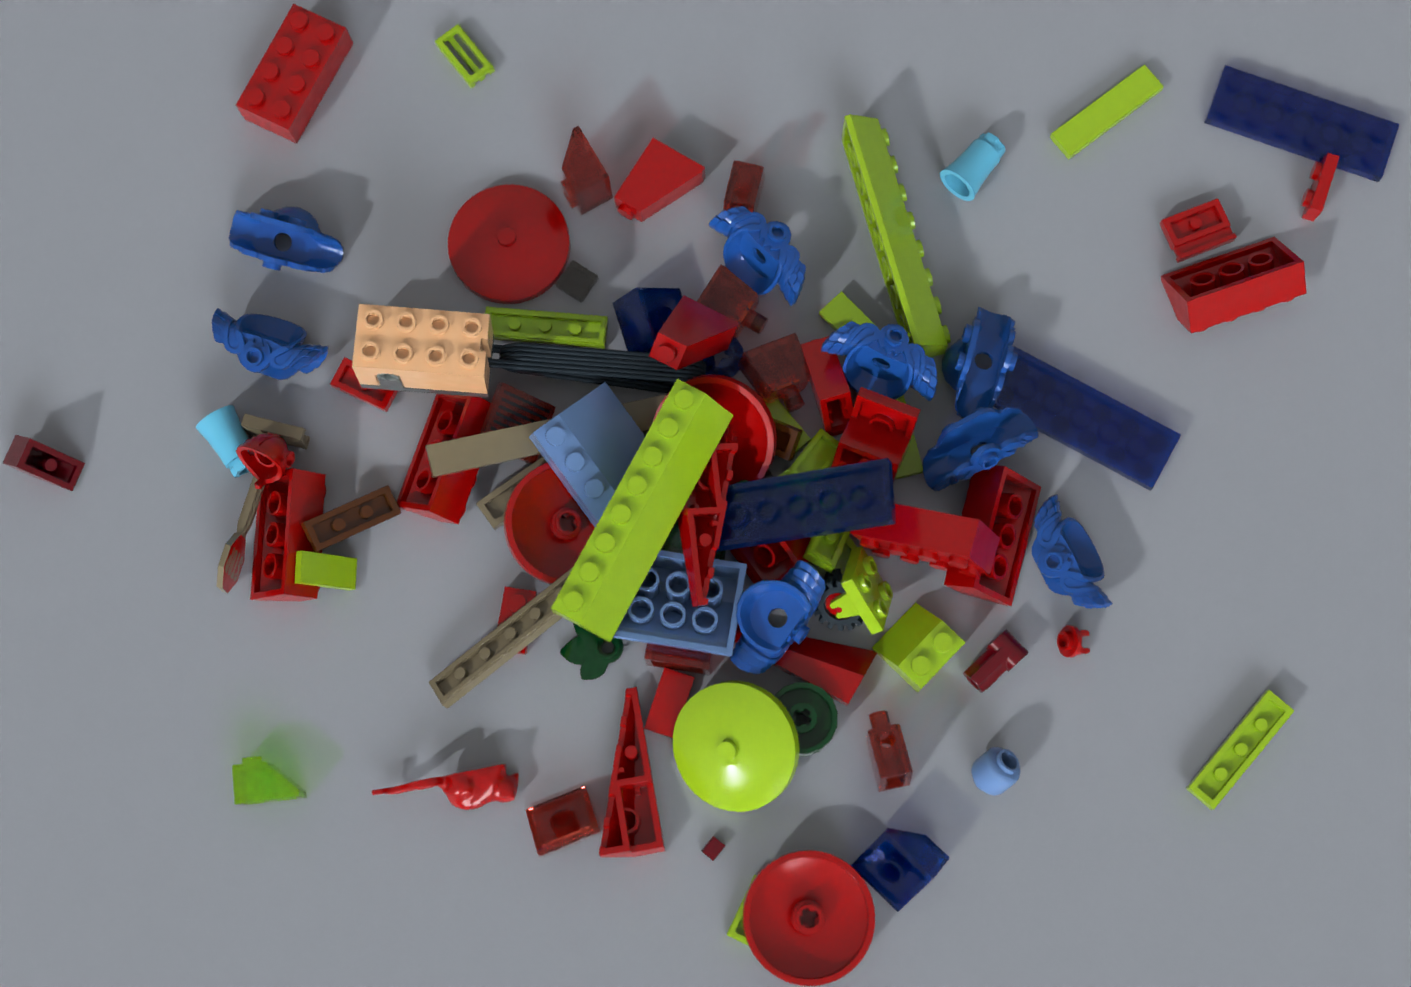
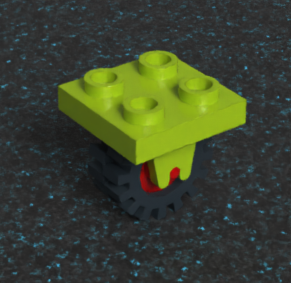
[814,546,893,635]

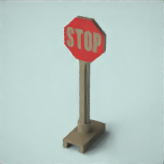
[217,414,310,593]

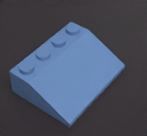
[529,382,645,527]
[613,550,747,657]

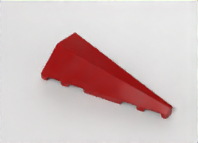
[678,443,738,607]
[734,624,877,706]
[599,687,665,858]

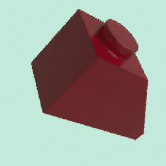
[3,435,85,491]

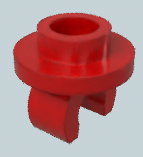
[1057,625,1090,658]

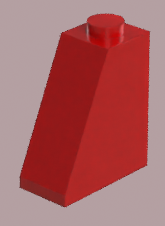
[614,138,705,222]
[649,295,739,370]
[800,336,853,436]

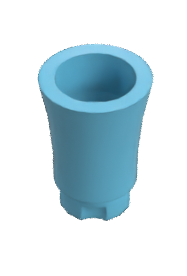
[940,132,1006,201]
[196,405,250,477]

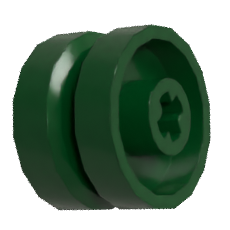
[774,682,838,757]

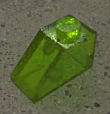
[232,756,307,805]

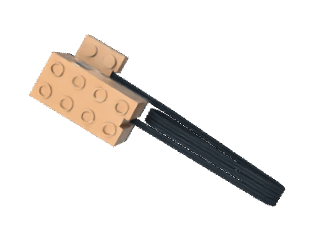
[352,304,707,398]

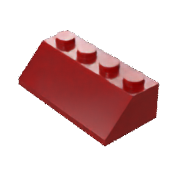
[1161,236,1307,333]
[397,394,501,525]
[944,465,1041,606]
[250,468,327,602]

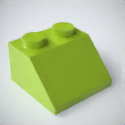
[871,602,966,693]

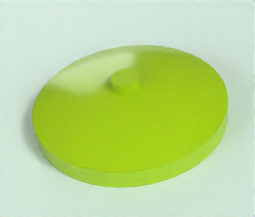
[673,680,799,812]

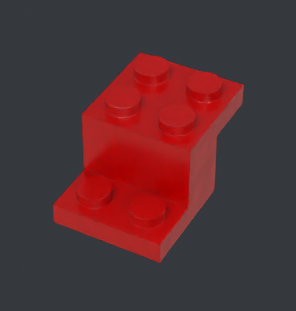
[827,387,921,502]

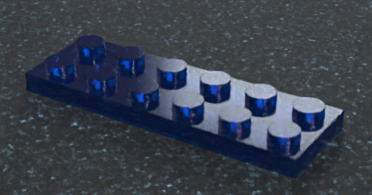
[1204,65,1400,182]
[994,346,1181,491]
[716,458,896,552]

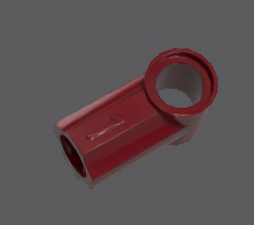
[963,629,1029,693]

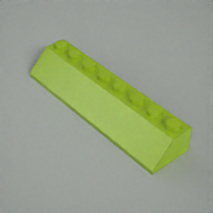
[841,114,951,357]
[551,379,733,643]

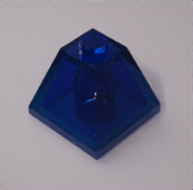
[850,828,950,912]

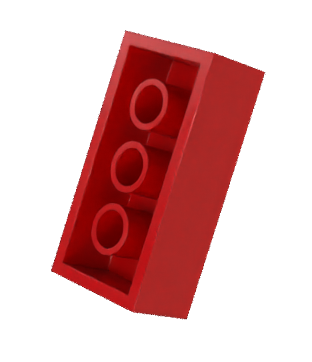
[236,3,353,144]
[850,497,1000,577]

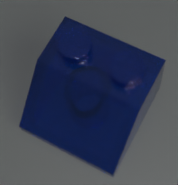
[612,288,682,353]

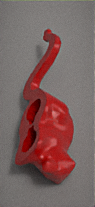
[372,764,519,810]

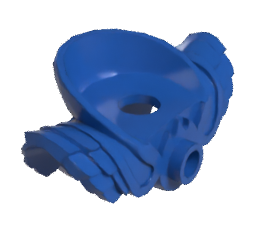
[229,206,344,273]
[709,206,806,307]
[942,307,1018,418]
[211,308,329,380]
[821,321,938,401]
[923,407,1039,492]
[1032,494,1113,609]
[730,560,826,674]

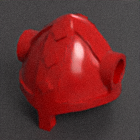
[236,432,295,489]

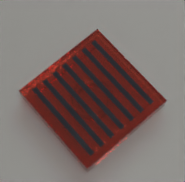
[480,382,556,464]

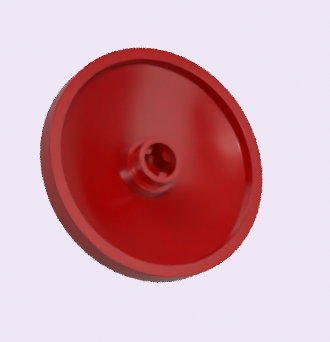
[448,184,570,304]
[653,375,777,500]
[504,463,595,584]
[742,850,875,986]

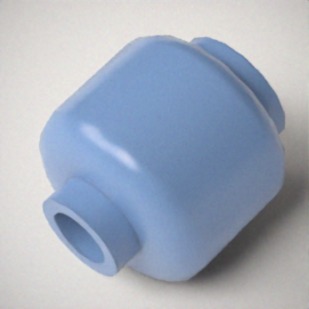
[971,747,1020,796]

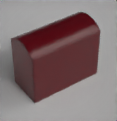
[701,836,725,861]

